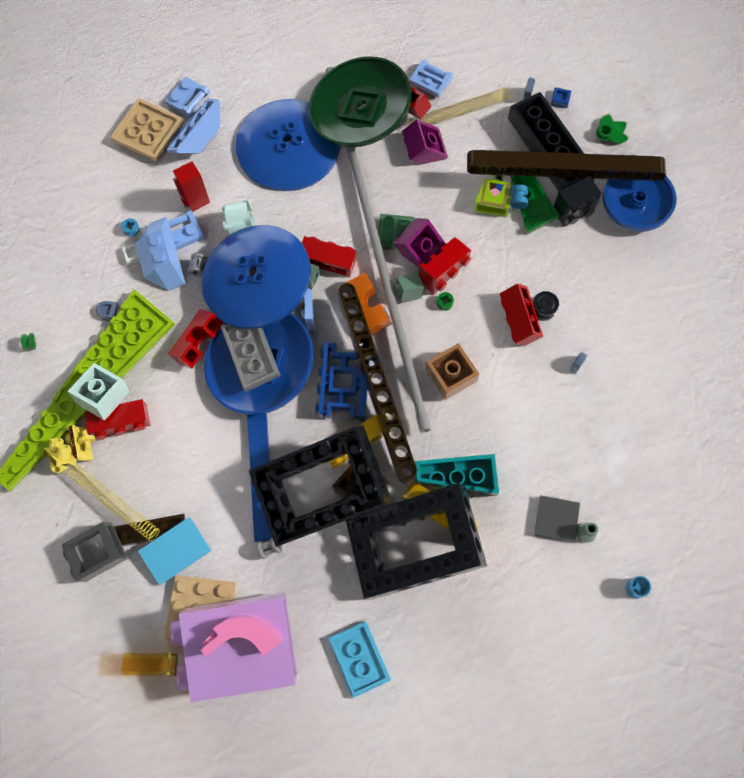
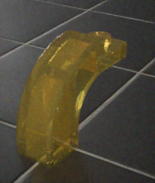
[120,652,178,676]

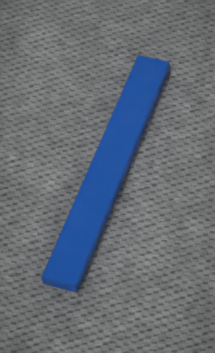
[247,413,272,543]

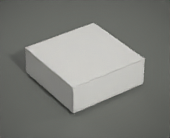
[121,242,140,266]

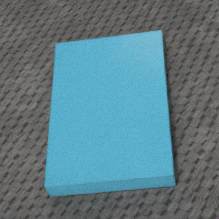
[138,517,212,585]
[328,621,391,698]

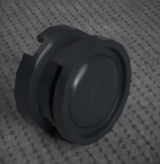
[533,291,559,321]

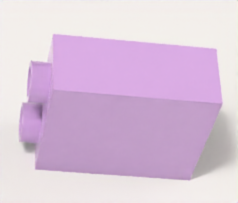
[171,592,297,703]

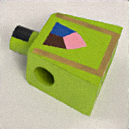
[474,175,510,217]

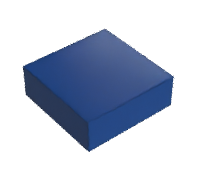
[551,87,571,108]

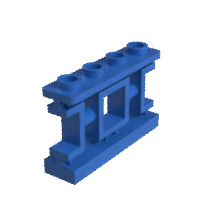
[315,341,370,422]

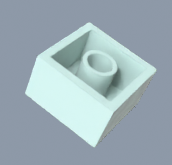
[68,363,130,421]

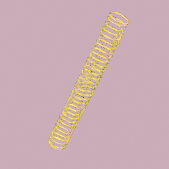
[409,87,509,125]
[63,463,160,541]

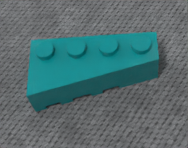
[415,454,499,496]

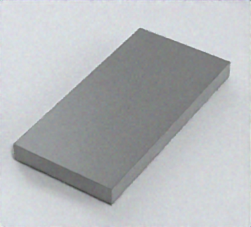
[220,323,281,392]

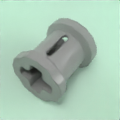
[188,253,207,277]
[256,538,283,559]

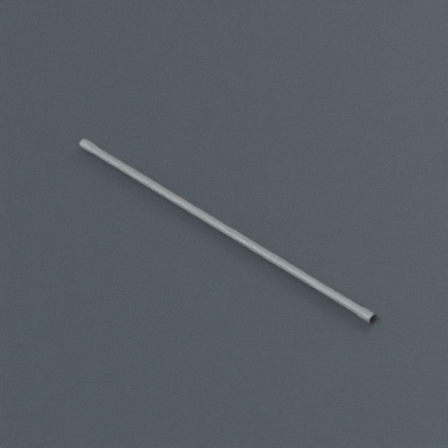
[325,67,431,433]

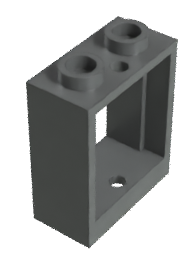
[62,521,127,582]

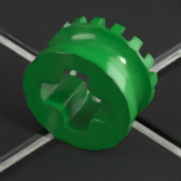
[437,292,454,311]
[21,333,36,351]

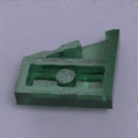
[378,214,415,251]

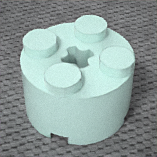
[222,200,256,235]

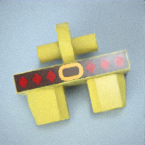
[65,425,96,462]
[43,438,76,473]

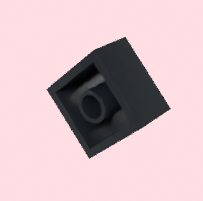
[554,176,602,227]

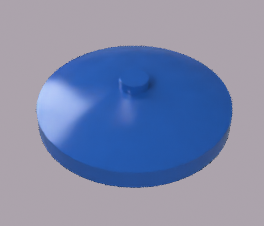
[602,176,677,232]

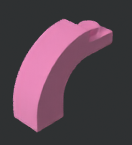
[201,615,282,657]

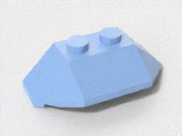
[167,98,220,153]
[135,217,186,291]

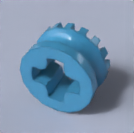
[121,218,140,237]

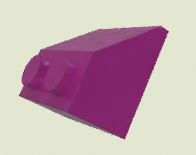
[402,119,448,164]
[393,218,446,267]

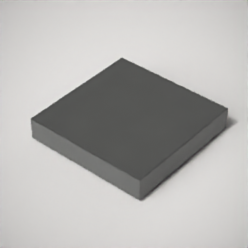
[534,495,580,543]

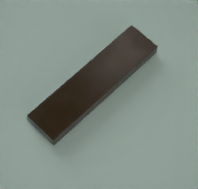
[114,514,185,546]

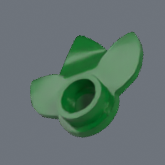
[596,114,628,144]

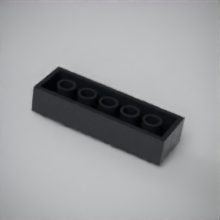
[508,92,594,192]

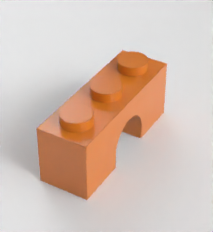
[346,272,392,335]

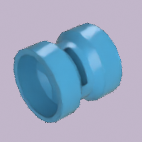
[510,185,528,209]
[625,576,651,599]

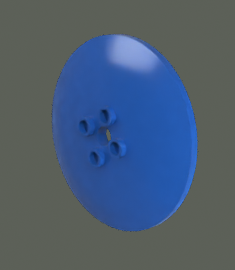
[236,99,340,191]
[202,225,311,329]
[204,313,314,415]

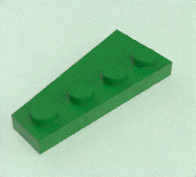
[510,176,559,234]

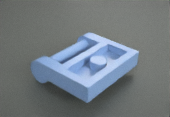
[409,59,453,98]
[165,76,210,117]
[168,209,205,251]
[301,288,315,334]

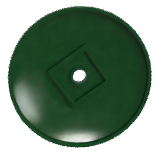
[309,56,412,148]

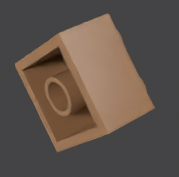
[425,343,479,400]

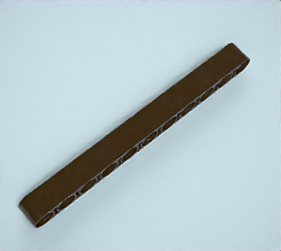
[467,150,666,181]
[338,283,417,483]

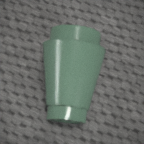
[577,523,598,543]

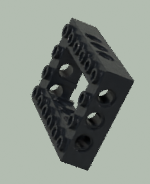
[248,426,393,547]
[346,483,488,599]

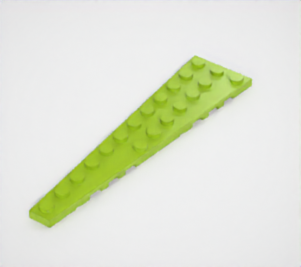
[0,289,175,492]

